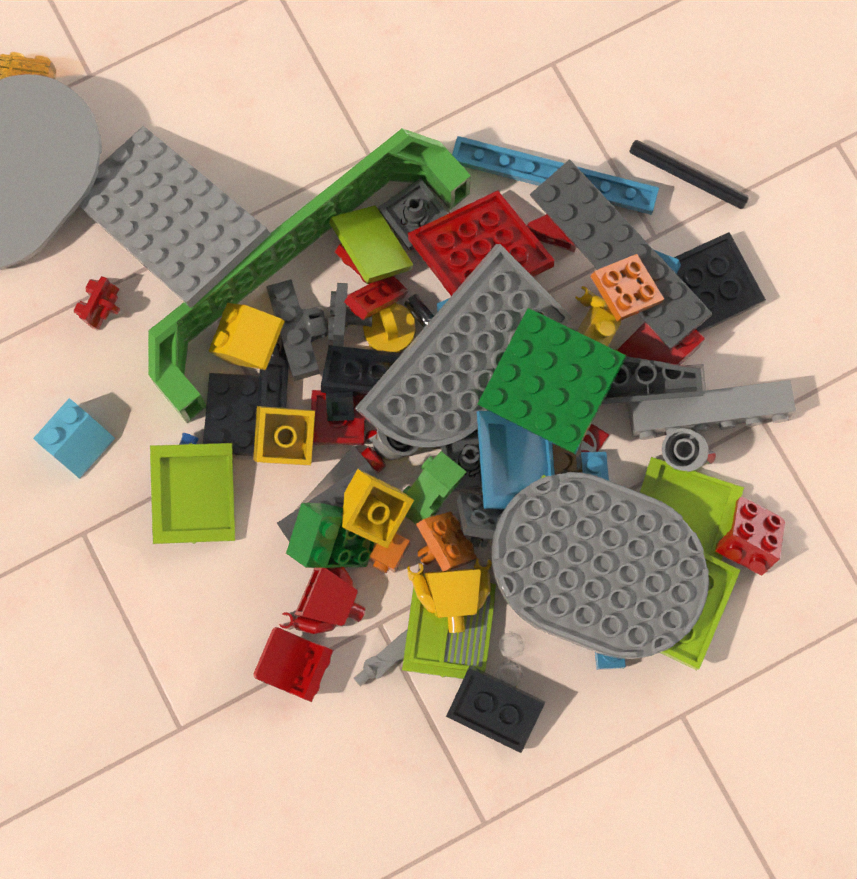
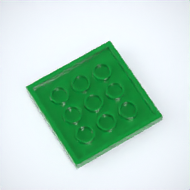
[477,308,626,454]

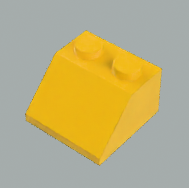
[208,303,285,370]
[342,469,414,548]

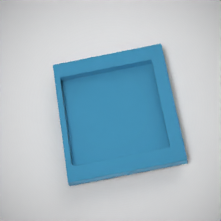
[477,411,555,509]

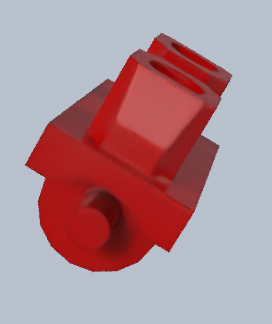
[73,276,120,330]

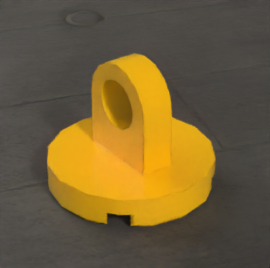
[363,303,416,353]

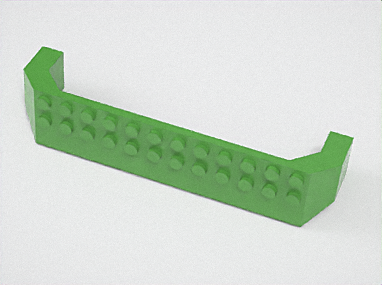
[148,128,471,423]

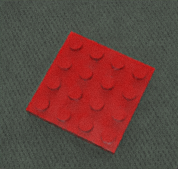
[408,190,555,296]

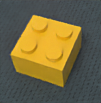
[253,406,315,466]

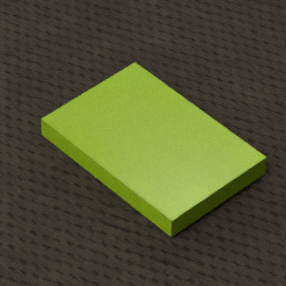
[329,205,413,284]

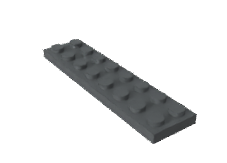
[530,159,712,350]

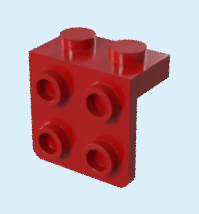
[715,497,785,576]
[253,627,334,702]

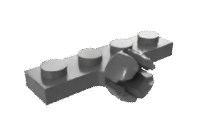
[266,279,328,381]

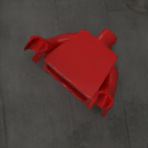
[279,567,366,634]

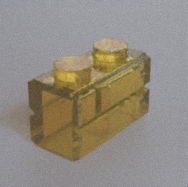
[0,52,56,80]

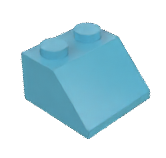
[33,398,115,479]

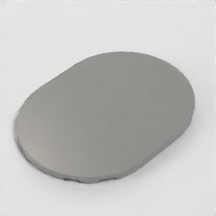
[0,74,102,270]
[492,472,709,659]

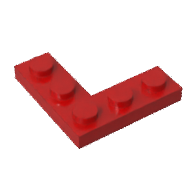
[335,244,409,320]

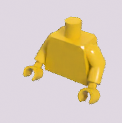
[575,286,622,346]
[407,558,492,633]

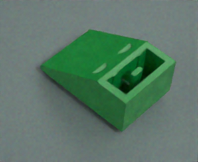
[286,503,375,568]

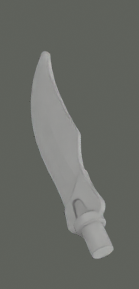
[354,630,407,686]

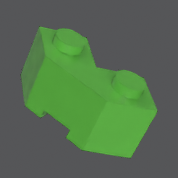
[403,451,466,524]

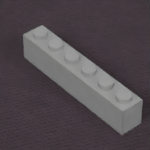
[628,380,796,440]

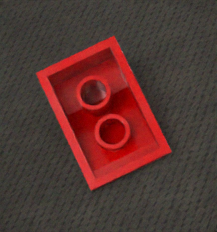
[616,322,705,365]

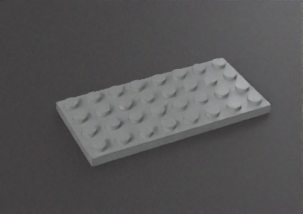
[78,126,271,308]

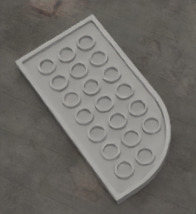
[355,244,573,447]

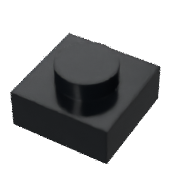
[326,391,355,421]

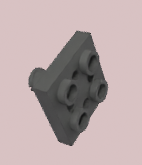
[378,178,448,250]
[328,283,373,347]
[440,432,482,491]
[457,492,504,548]

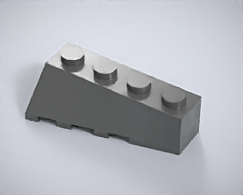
[602,356,706,404]
[277,446,379,542]

